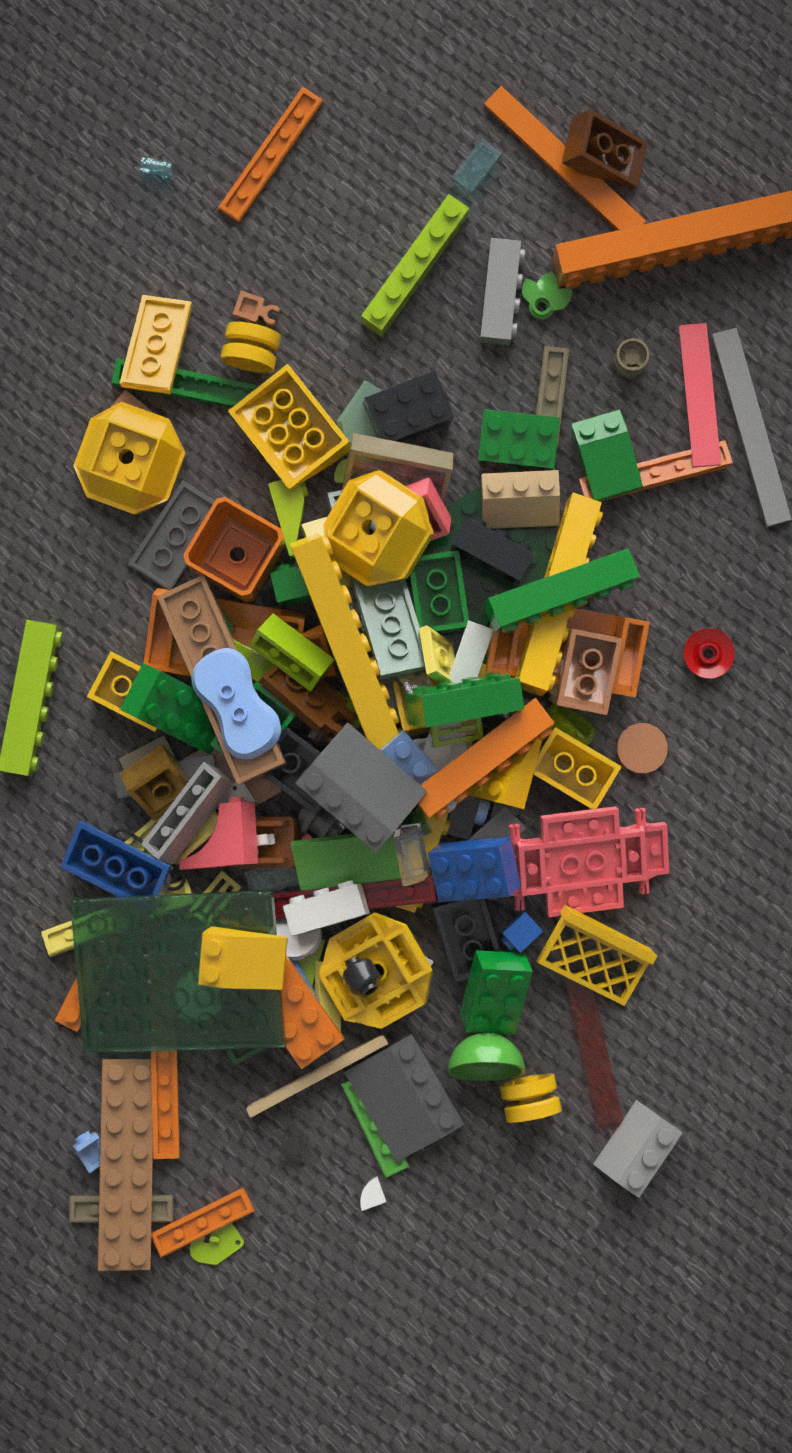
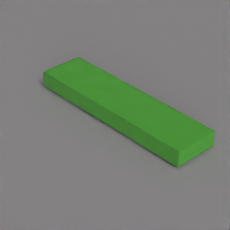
[341,1080,409,1178]

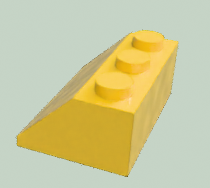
[534,727,621,809]

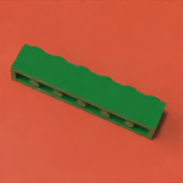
[483,548,640,634]

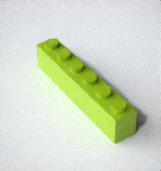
[361,194,469,337]
[0,620,63,777]

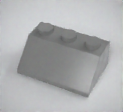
[593,1100,682,1198]

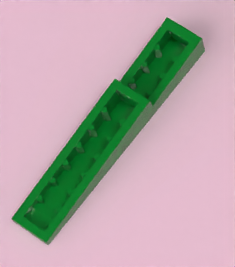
[111,358,259,407]

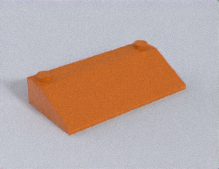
[144,588,308,685]
[486,594,650,697]

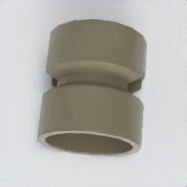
[613,338,650,379]

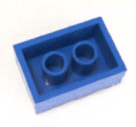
[428,837,521,902]

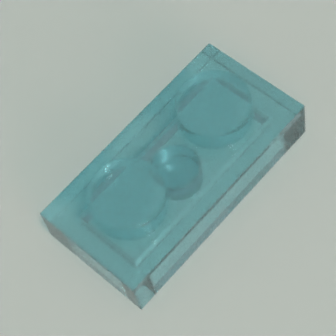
[451,138,502,195]

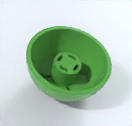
[448,1033,525,1081]

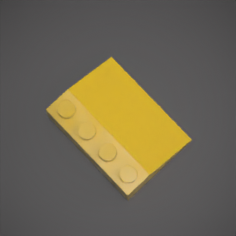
[228,364,351,490]

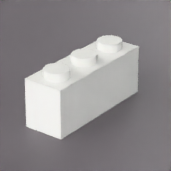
[283,880,370,936]

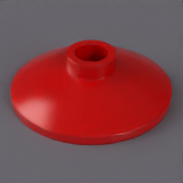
[683,628,735,679]

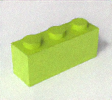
[249,613,335,692]

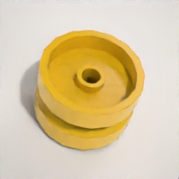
[220,322,281,373]
[499,1074,562,1123]

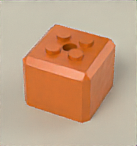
[183,497,286,603]

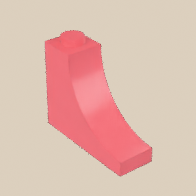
[179,797,258,870]

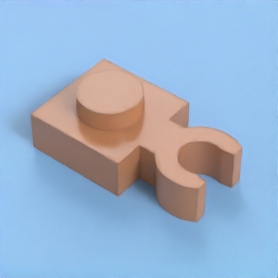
[233,291,280,326]

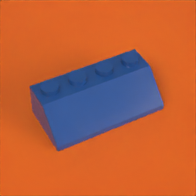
[60,821,171,913]

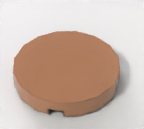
[616,723,668,774]

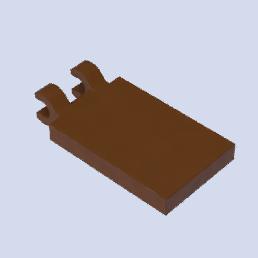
[259,665,358,743]

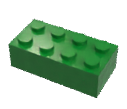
[119,663,216,754]
[405,672,524,728]

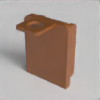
[234,816,304,869]

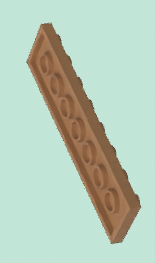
[157,575,286,785]
[97,1059,153,1271]

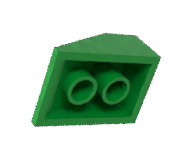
[571,410,643,501]

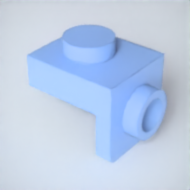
[72,1131,100,1173]

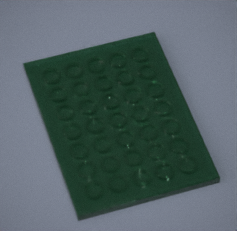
[70,890,286,1053]

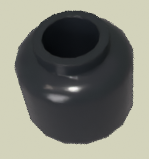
[342,957,381,997]

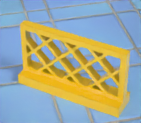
[536,905,657,1006]

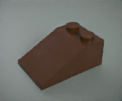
[562,109,647,188]

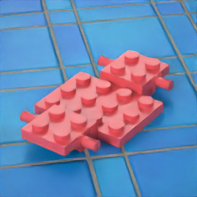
[509,806,669,917]

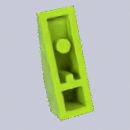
[268,480,308,560]

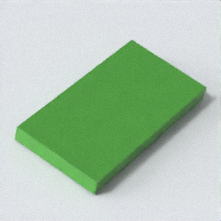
[291,833,403,891]

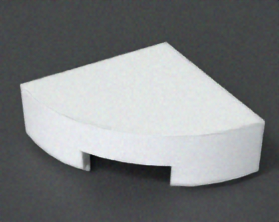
[360,1176,386,1211]

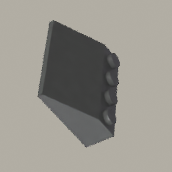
[296,722,427,852]
[344,1033,464,1162]

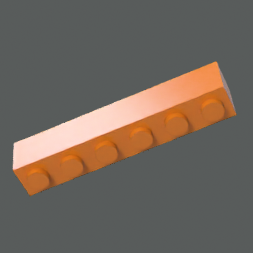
[418,698,555,820]

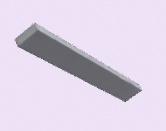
[711,328,792,527]

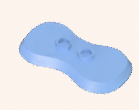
[192,648,281,760]

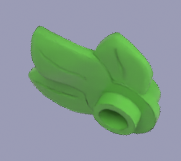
[522,271,572,320]

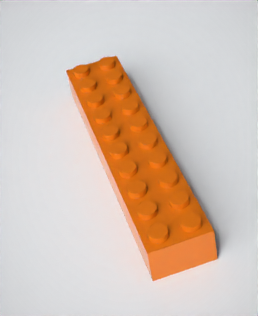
[552,191,792,289]

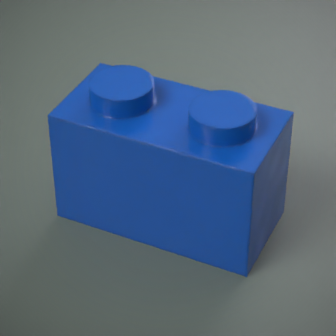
[500,911,543,953]

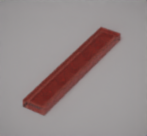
[564,970,623,1126]

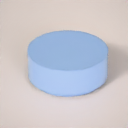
[474,799,490,826]

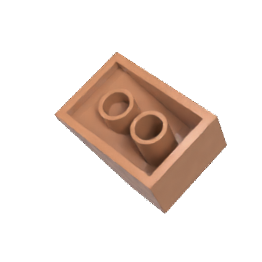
[556,629,623,715]

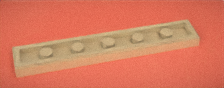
[246,1034,388,1118]

